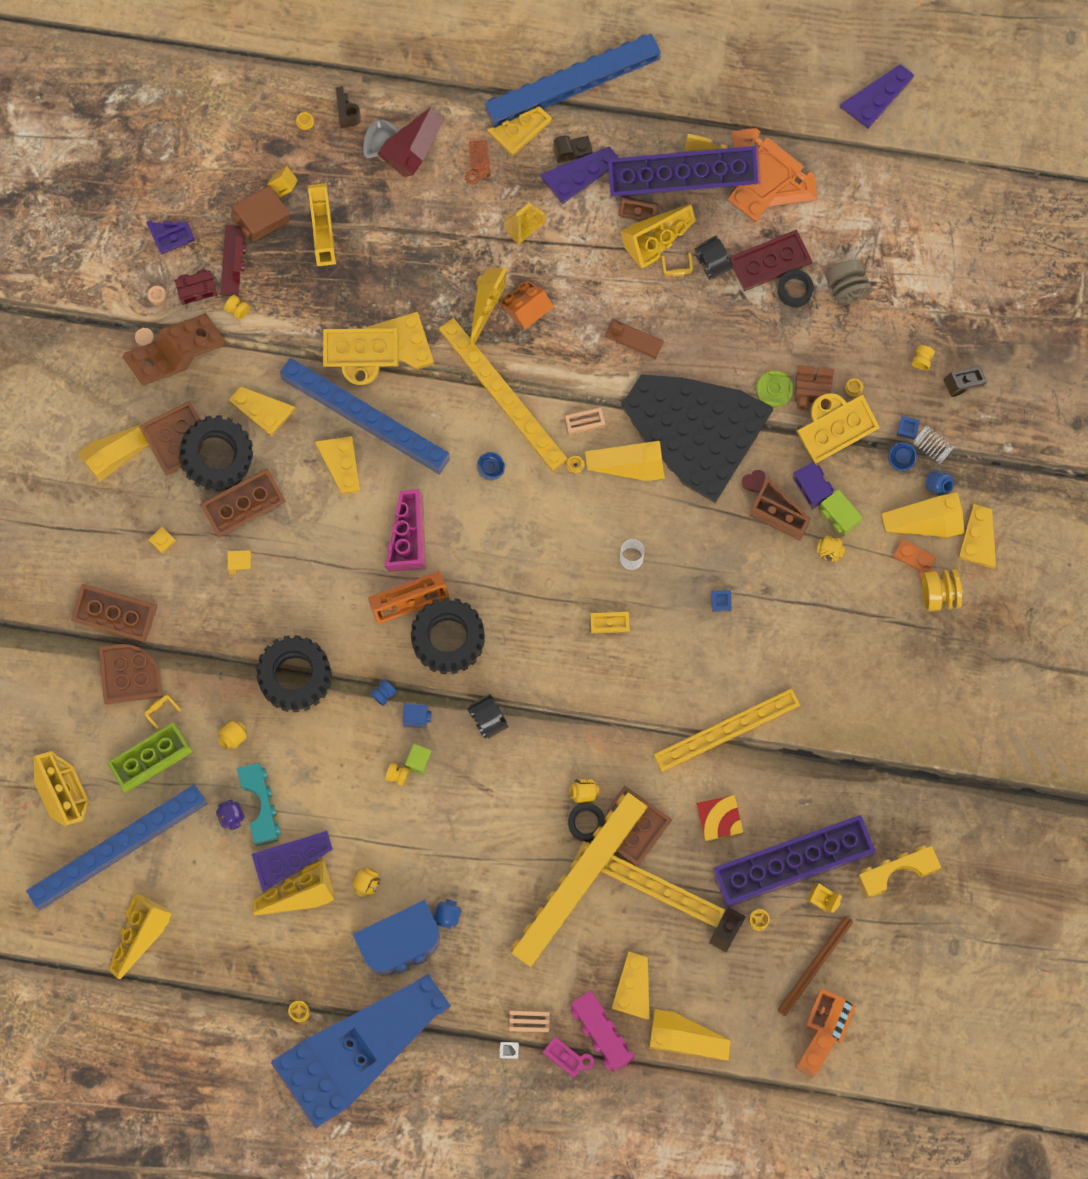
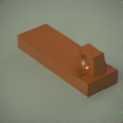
[605,319,664,359]

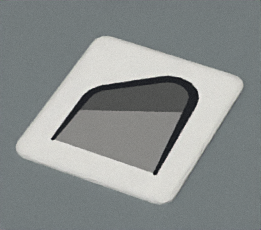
[500,1042,519,1059]

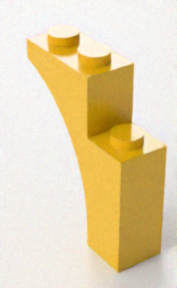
[308,183,336,266]

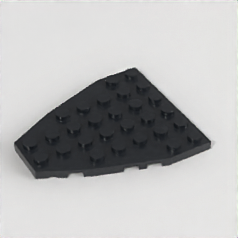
[621,374,773,504]

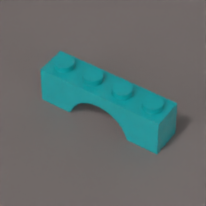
[237,763,281,846]

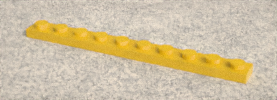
[439,318,568,472]

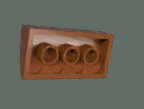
[200,468,286,538]
[71,584,158,642]

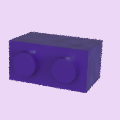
[793,462,834,509]

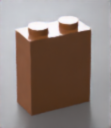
[231,185,290,243]

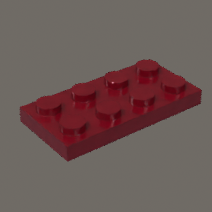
[729,229,812,292]

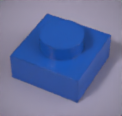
[897,416,920,440]
[711,590,732,612]

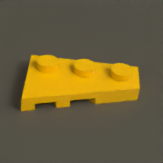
[487,106,552,157]
[228,387,296,437]
[315,436,360,495]
[958,504,996,569]
[612,952,650,1021]

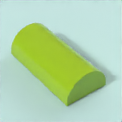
[107,722,193,794]

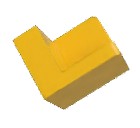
[267,166,298,198]
[228,550,252,575]

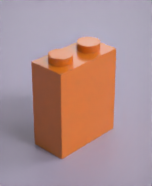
[795,1028,837,1078]

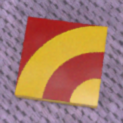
[696,795,744,842]

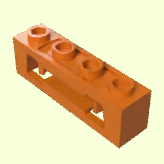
[367,571,450,625]

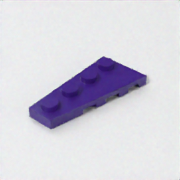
[840,64,914,129]
[540,146,619,204]
[252,831,333,892]

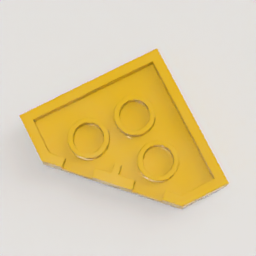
[364,312,434,370]

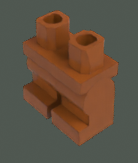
[795,365,834,410]

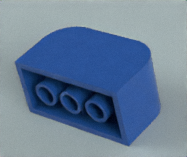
[353,900,440,976]

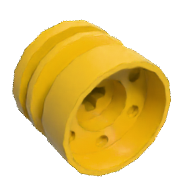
[921,569,963,612]

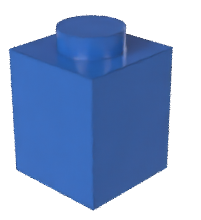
[403,704,431,728]

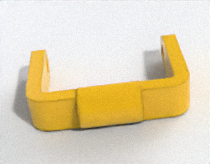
[661,253,693,277]
[145,695,182,730]

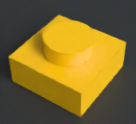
[148,527,176,554]

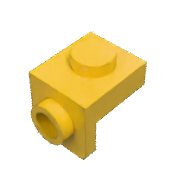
[807,883,842,913]

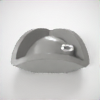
[363,119,399,158]

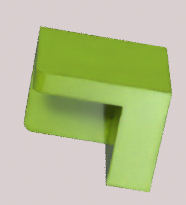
[405,744,431,776]

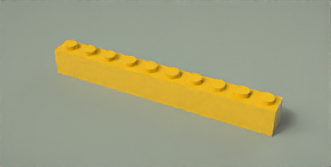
[511,793,647,968]

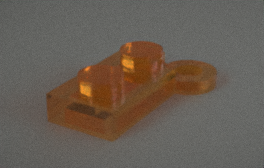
[465,140,490,185]

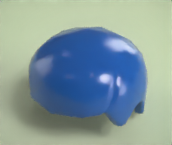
[888,442,917,471]
[477,452,506,481]

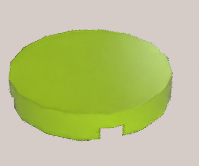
[756,370,794,408]

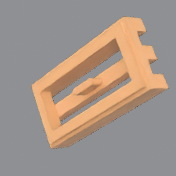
[564,407,605,435]
[509,1011,550,1033]

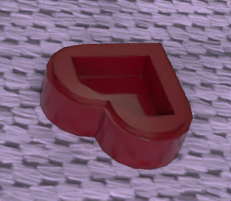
[741,470,765,493]

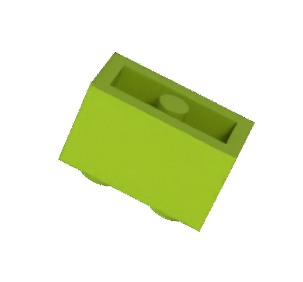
[819,489,863,537]

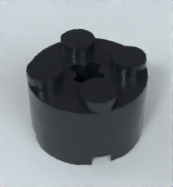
[694,235,733,279]
[467,694,509,738]

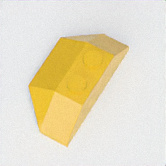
[33,751,89,827]

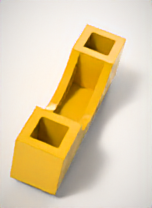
[857,845,941,899]

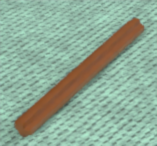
[778,916,853,1016]

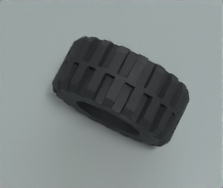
[179,415,253,491]
[411,597,485,674]
[256,635,332,712]

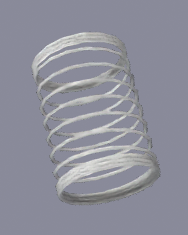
[913,425,954,464]
[620,539,645,570]

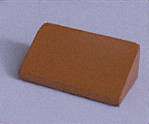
[618,196,659,221]

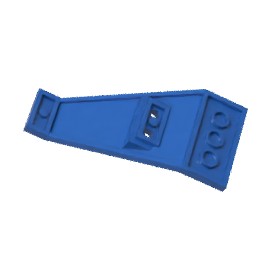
[271,974,451,1129]

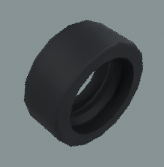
[778,270,813,307]
[568,803,605,842]

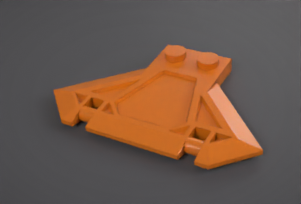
[726,128,818,222]

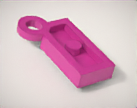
[543,1037,594,1078]

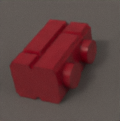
[174,269,218,305]

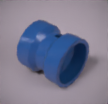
[370,679,397,706]

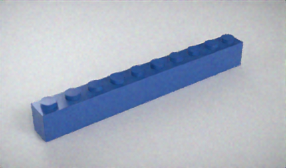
[485,33,661,128]
[280,358,450,475]
[26,784,207,910]

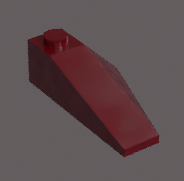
[377,107,444,177]

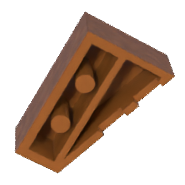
[749,477,811,541]

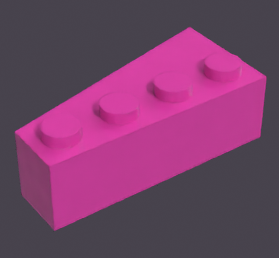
[384,489,426,572]
[570,991,635,1073]

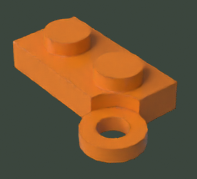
[893,539,937,580]

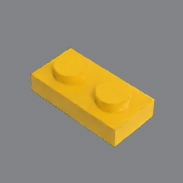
[590,612,630,634]

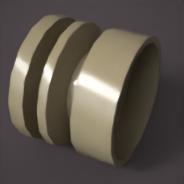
[825,259,873,306]

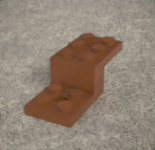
[122,313,226,386]

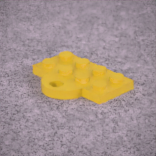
[323,328,399,386]
[796,394,880,464]

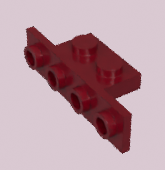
[220,225,246,297]

